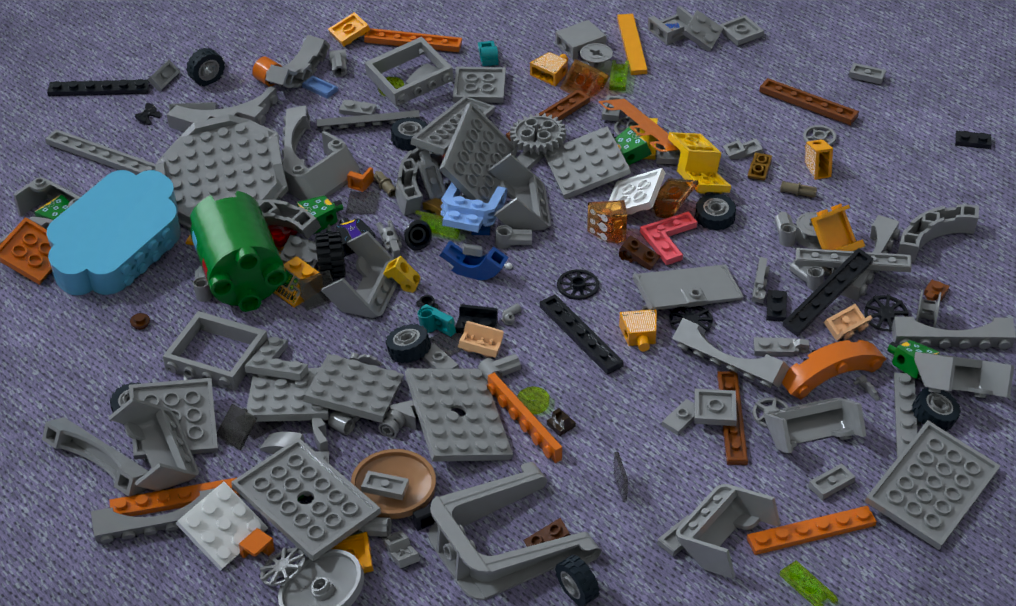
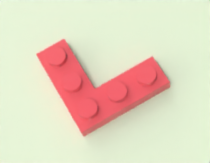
[640,211,697,265]

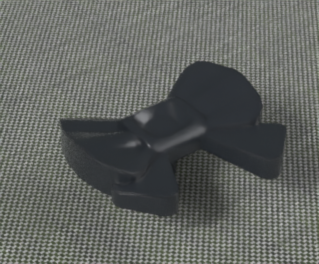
[135,103,161,125]

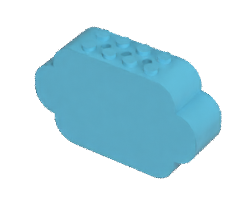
[47,170,181,295]

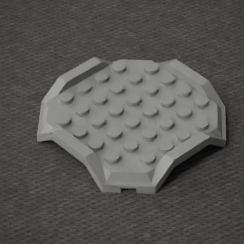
[155,114,289,231]

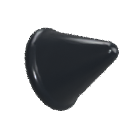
[404,220,432,251]

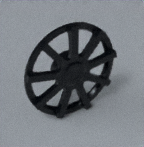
[557,269,599,300]
[864,294,909,331]
[669,306,713,333]

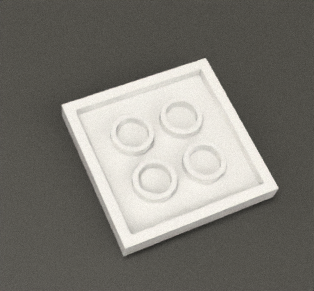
[603,168,666,220]
[176,482,268,570]

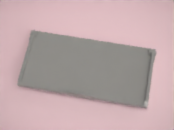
[632,264,743,310]

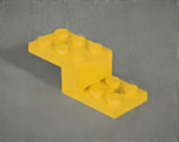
[668,132,731,194]

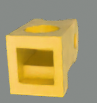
[383,256,421,293]

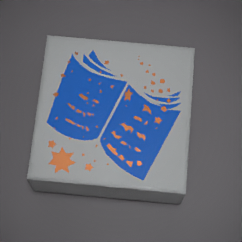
[664,19,684,36]

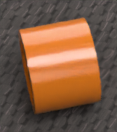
[252,56,282,87]

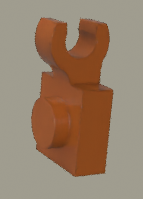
[924,279,950,301]

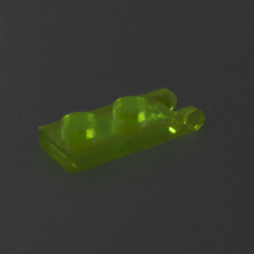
[609,60,629,91]
[415,210,460,239]
[779,560,838,606]

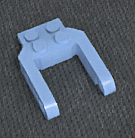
[440,182,507,233]

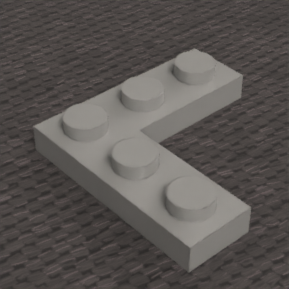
[245,337,309,381]

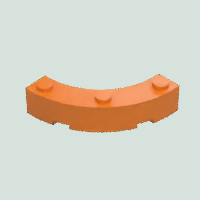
[782,340,887,400]

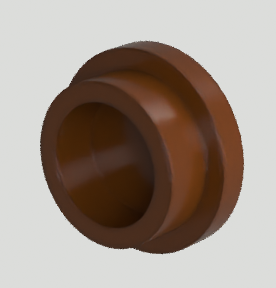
[130,313,150,330]

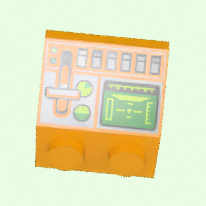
[274,256,323,308]

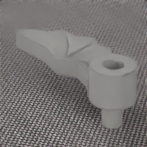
[350,353,382,366]
[853,375,879,401]

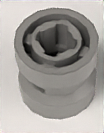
[378,410,406,439]

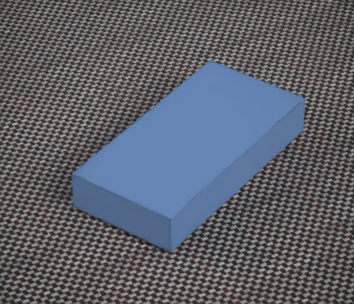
[302,76,338,99]

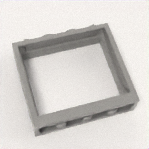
[364,36,454,107]
[163,311,268,391]

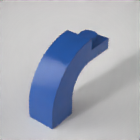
[439,241,509,280]

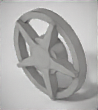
[803,125,836,146]
[752,397,789,428]

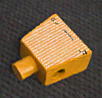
[530,52,568,86]
[805,140,833,180]
[619,309,657,352]

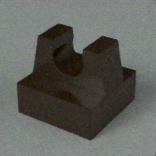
[547,408,576,436]

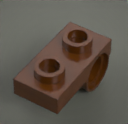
[619,235,661,270]
[523,517,571,547]

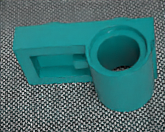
[478,41,499,67]
[417,304,456,337]

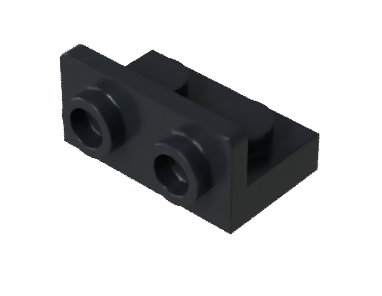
[456,304,498,334]

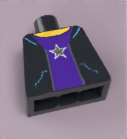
[336,218,375,257]

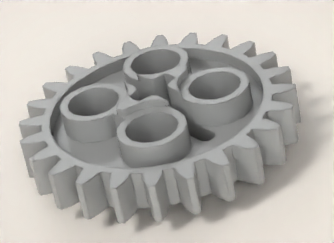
[510,113,566,155]

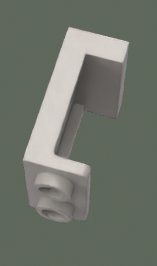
[648,6,693,45]
[555,20,607,60]

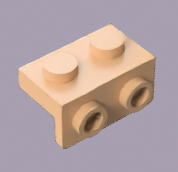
[823,304,873,341]
[458,321,504,358]

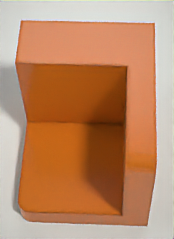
[347,167,374,192]
[239,528,275,558]

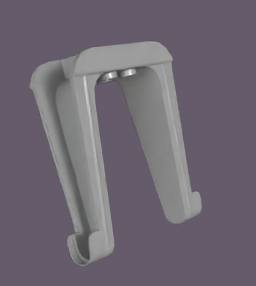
[428,462,601,600]

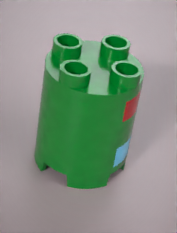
[190,191,287,312]

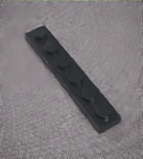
[47,79,150,96]
[783,248,874,337]
[540,294,623,375]

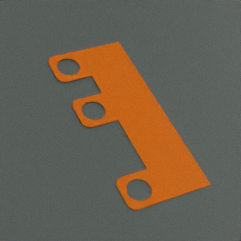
[599,99,679,152]

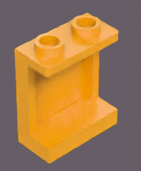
[811,204,865,251]

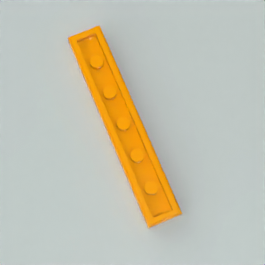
[617,14,647,75]

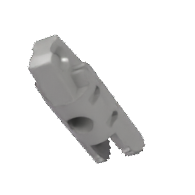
[376,220,402,258]

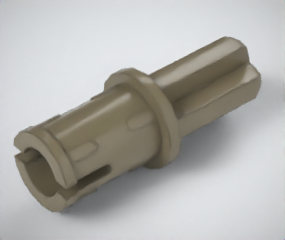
[374,171,396,197]
[780,181,817,198]

